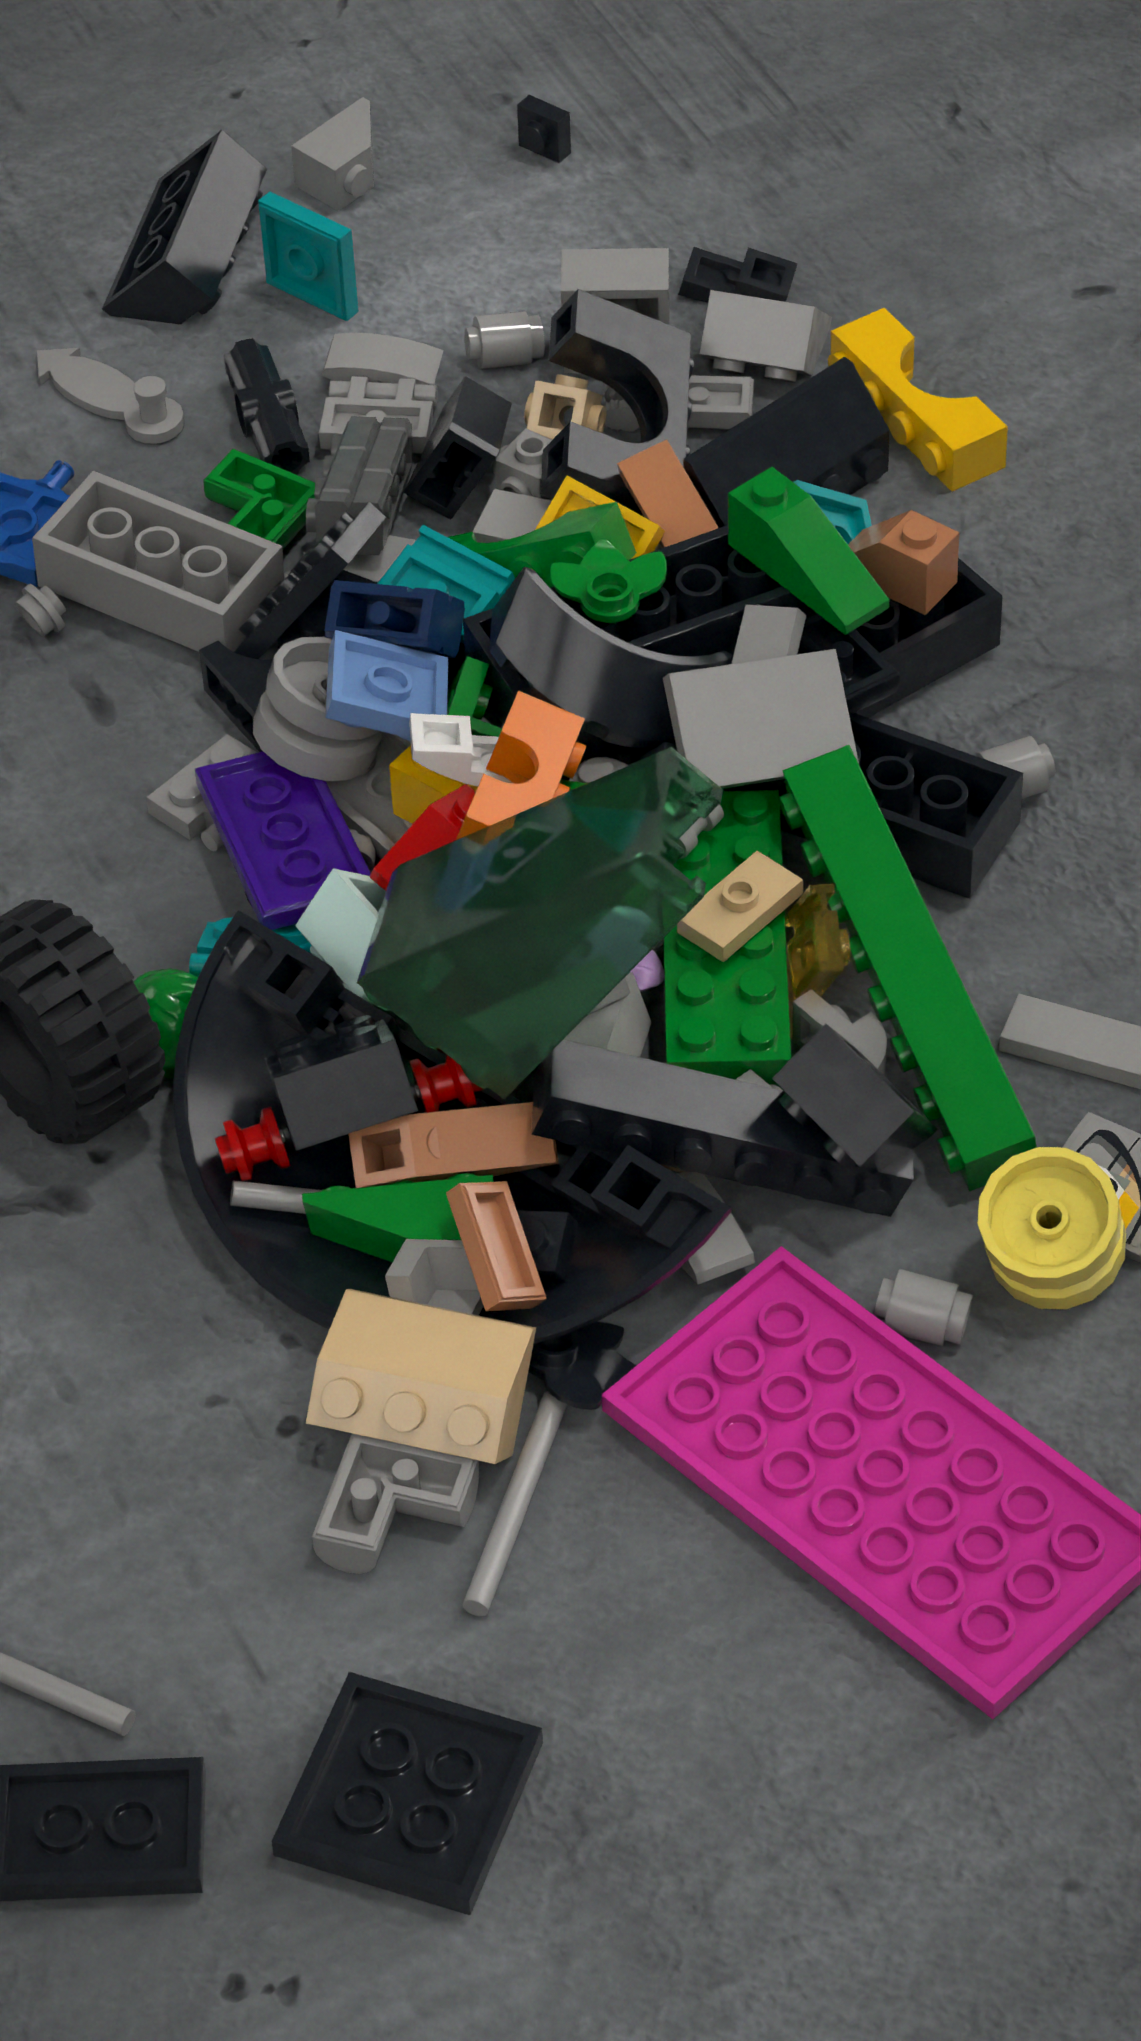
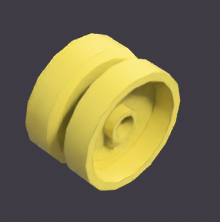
[977,1147,1126,1309]

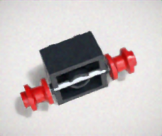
[215,1015,484,1182]

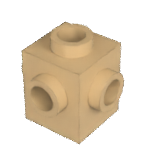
[524,374,606,439]

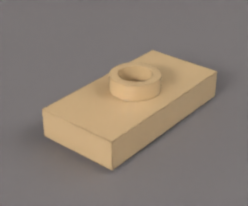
[677,851,803,962]

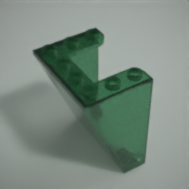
[357,747,723,1099]

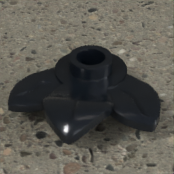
[528,1321,637,1410]

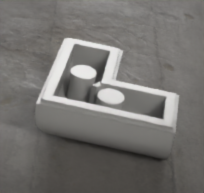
[312,1433,479,1574]

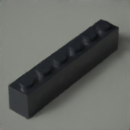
[531,1037,914,1217]

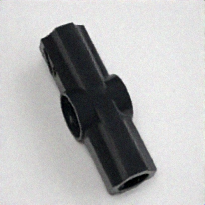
[224,338,310,475]

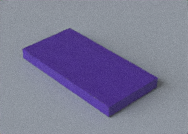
[195,752,371,930]

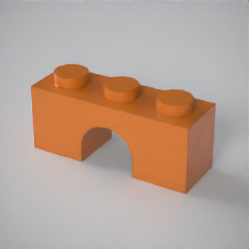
[451,691,586,881]

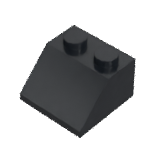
[772,1024,938,1175]

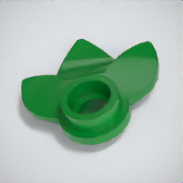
[550,539,667,623]

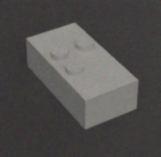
[32,471,284,652]

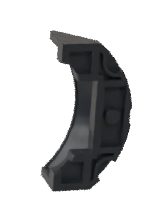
[489,567,733,749]

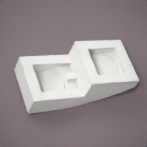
[409,713,514,787]

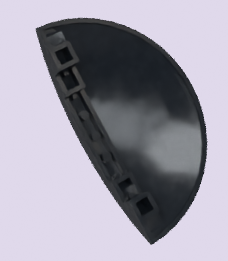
[173,910,732,1344]

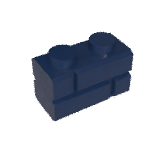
[324,580,465,658]

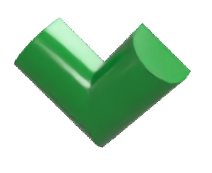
[203,449,315,550]

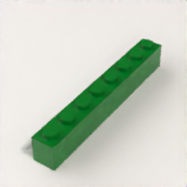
[779,745,1037,1192]

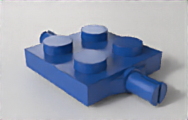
[0,460,74,587]

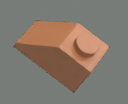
[848,510,959,615]

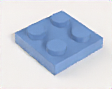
[325,630,448,741]

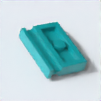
[377,525,515,644]

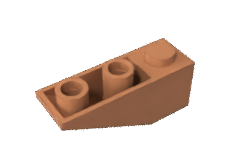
[349,1102,559,1188]

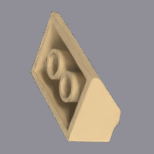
[306,1289,536,1464]

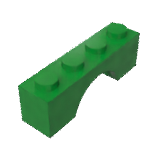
[448,502,637,588]

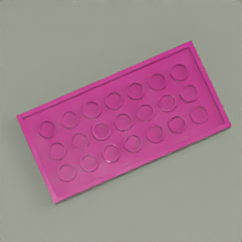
[601,1246,1141,1719]

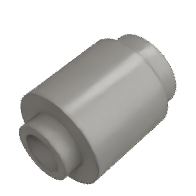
[464,311,544,369]
[976,736,1056,799]
[874,1269,973,1347]

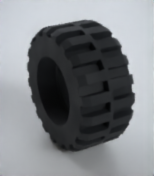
[0,899,165,1145]

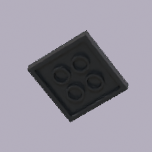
[271,1672,543,1916]

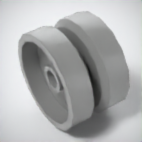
[253,637,382,781]

